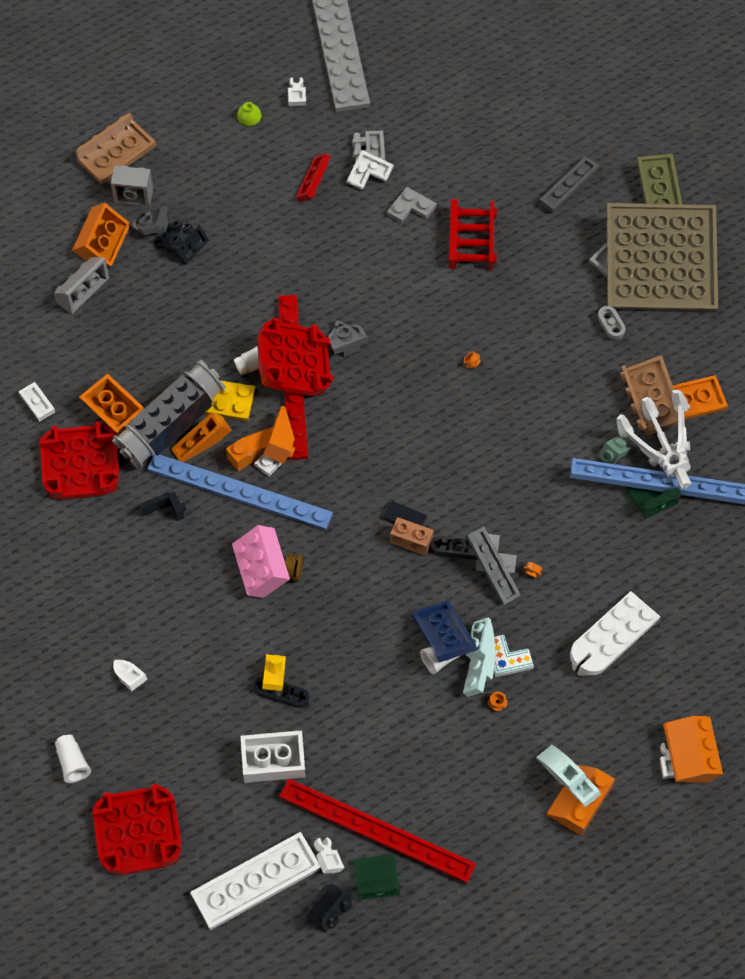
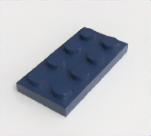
[412,600,477,663]

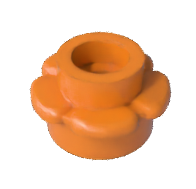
[463,351,481,368]
[524,562,542,578]
[488,692,508,711]

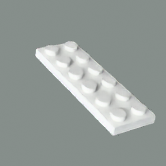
[190,832,321,930]

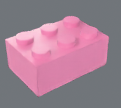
[232,525,290,598]

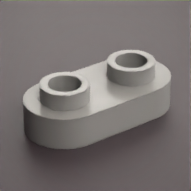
[598,306,625,340]

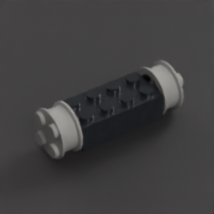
[112,360,226,469]

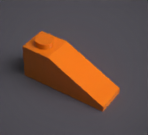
[263,406,295,464]
[171,412,232,462]
[226,427,272,472]

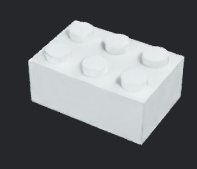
[241,731,306,783]

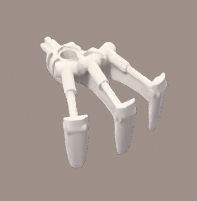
[617,390,692,489]

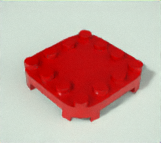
[257,318,333,396]
[40,421,120,500]
[92,784,182,875]

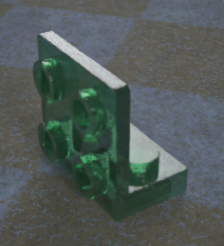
[626,487,681,519]
[354,854,400,900]

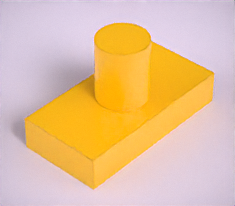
[262,654,286,691]

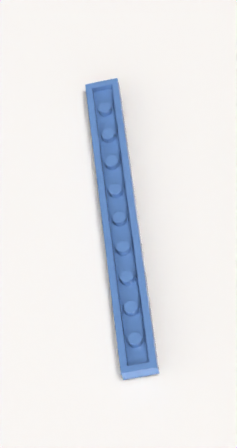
[148,454,333,531]
[570,458,745,504]

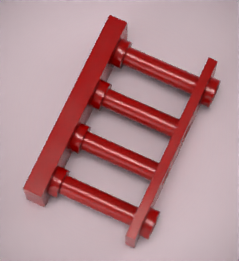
[449,199,497,271]

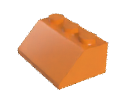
[72,203,130,267]
[79,374,145,434]
[663,716,723,783]
[546,765,615,836]

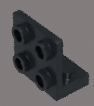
[155,220,209,264]
[306,883,352,933]

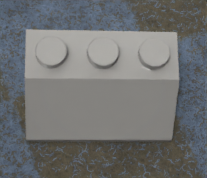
[54,257,109,314]

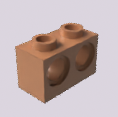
[390,517,434,556]

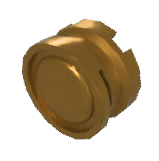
[285,552,304,582]

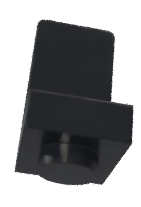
[139,491,186,521]

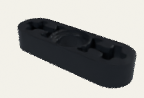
[431,536,478,560]
[253,676,310,708]

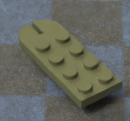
[637,154,683,205]

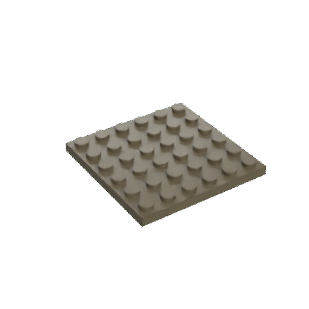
[606,203,718,311]

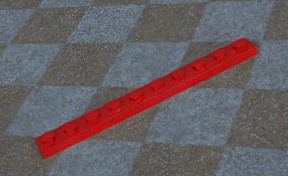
[278,295,308,460]
[280,779,476,884]

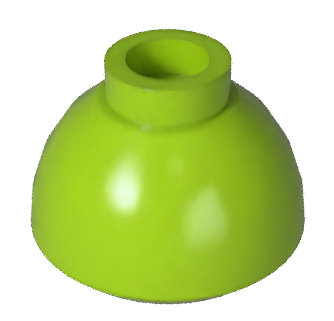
[237,102,261,126]

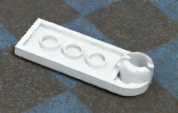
[570,591,660,676]

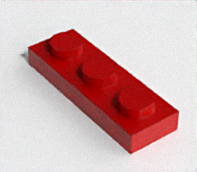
[296,153,331,202]

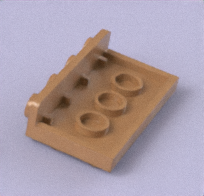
[76,113,156,185]
[620,355,686,436]

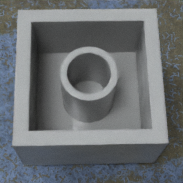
[111,166,153,207]

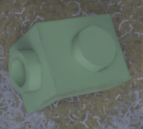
[598,436,632,464]

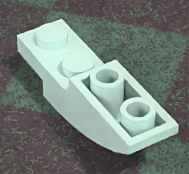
[463,618,495,697]
[536,745,601,807]

